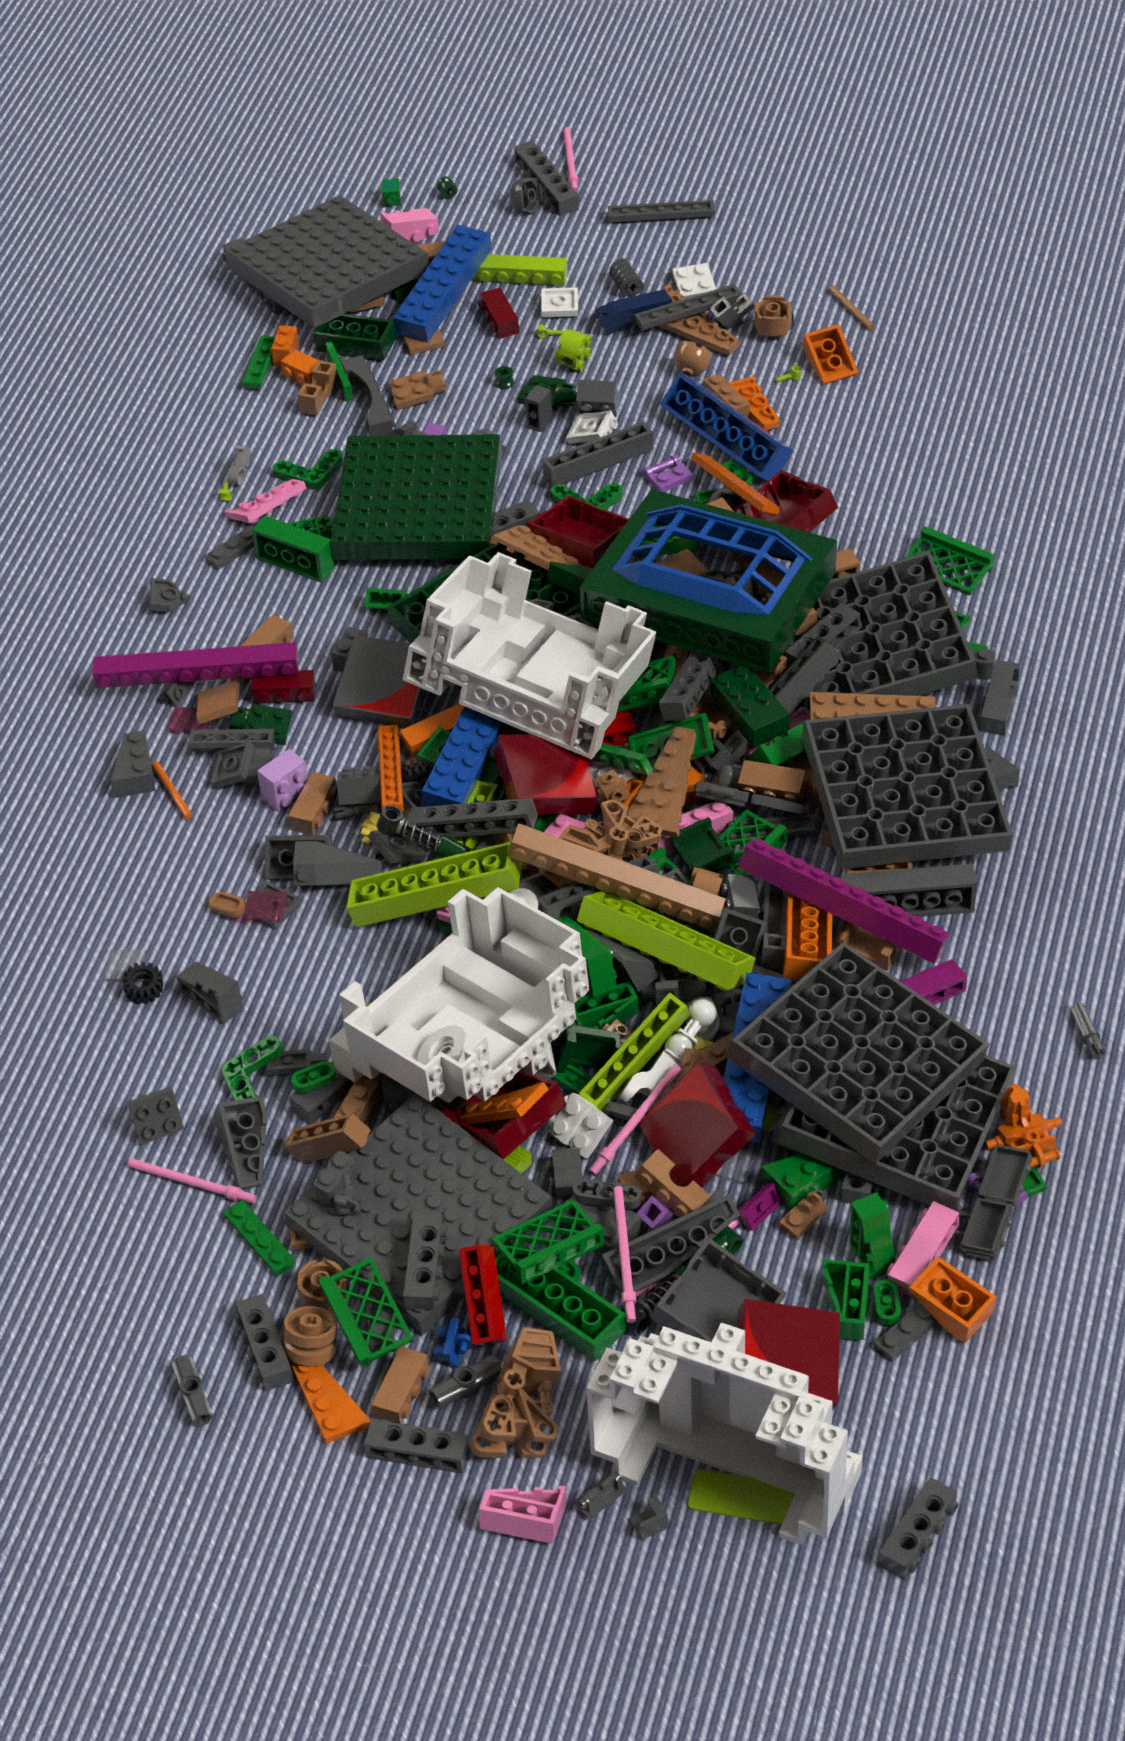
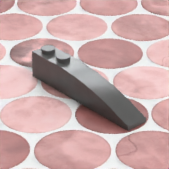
[601,1194,740,1294]

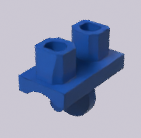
[433,1317,475,1368]

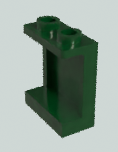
[672,817,735,874]
[555,1025,623,1073]

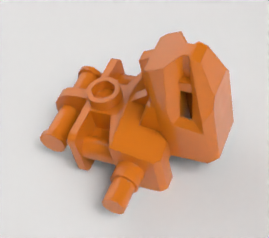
[984,1084,1062,1168]

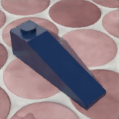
[594,289,672,336]

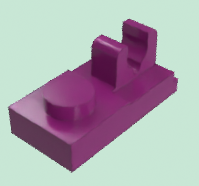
[738,1183,783,1231]

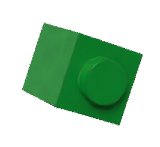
[382,179,401,207]

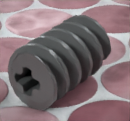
[609,258,643,297]

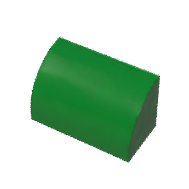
[364,588,408,610]

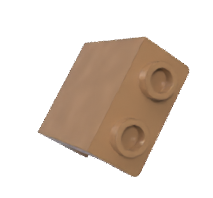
[837,922,901,971]

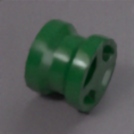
[436,177,457,199]
[495,366,514,390]

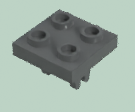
[127,1086,184,1145]

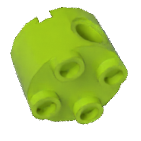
[555,329,592,372]

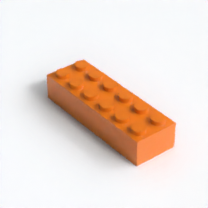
[783,892,832,982]

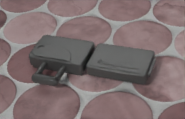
[694,781,806,815]
[953,1145,1032,1260]

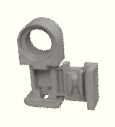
[229,445,251,485]

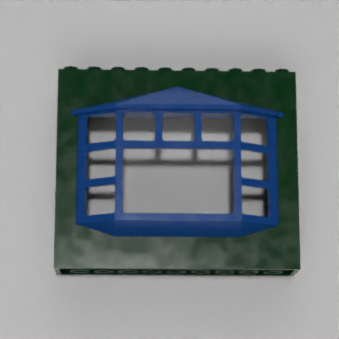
[580,489,837,674]

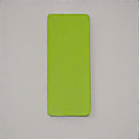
[688,1469,795,1525]

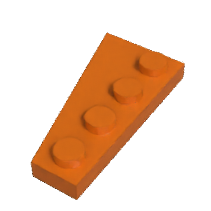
[729,376,780,430]
[459,1082,549,1125]
[291,1362,371,1444]

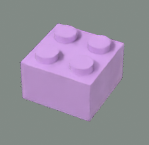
[257,749,308,812]

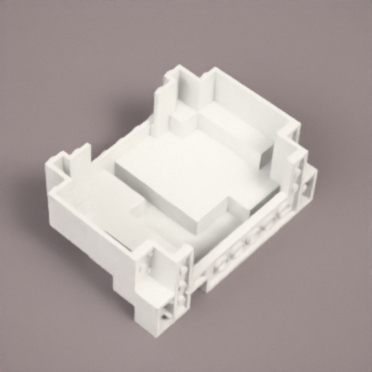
[403,552,656,759]
[329,887,589,1103]
[587,1323,863,1545]

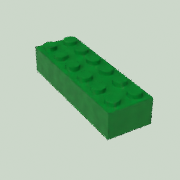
[495,1240,626,1362]

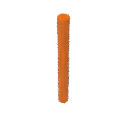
[151,761,193,820]

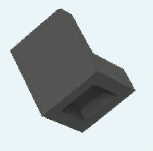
[631,1495,668,1540]

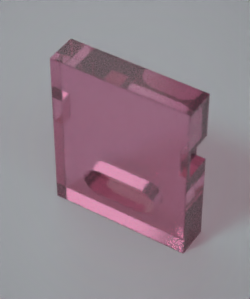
[169,707,210,735]
[244,891,288,921]

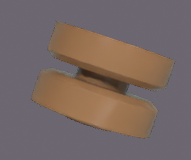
[283,1306,337,1366]

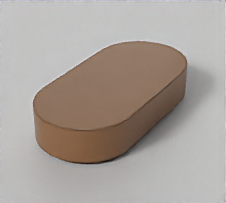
[208,892,247,918]

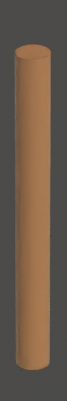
[829,285,874,330]

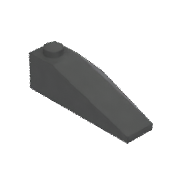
[293,841,382,886]

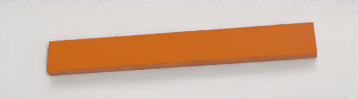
[691,452,780,515]
[378,724,404,811]

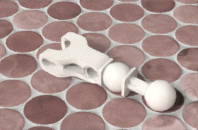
[619,999,717,1111]

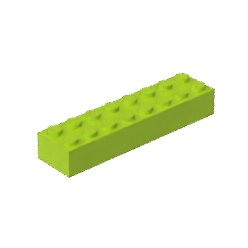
[346,841,522,927]
[577,891,756,991]

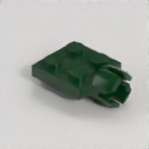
[517,375,577,406]
[229,704,292,745]

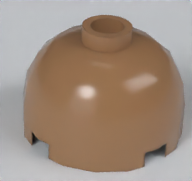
[674,341,712,377]

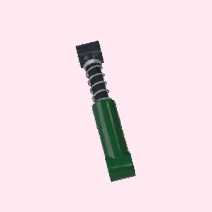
[376,805,474,858]
[621,1226,744,1335]

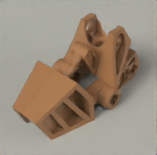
[539,799,663,889]
[470,1327,561,1458]

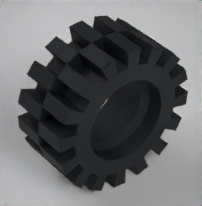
[401,759,435,786]
[122,962,163,1004]

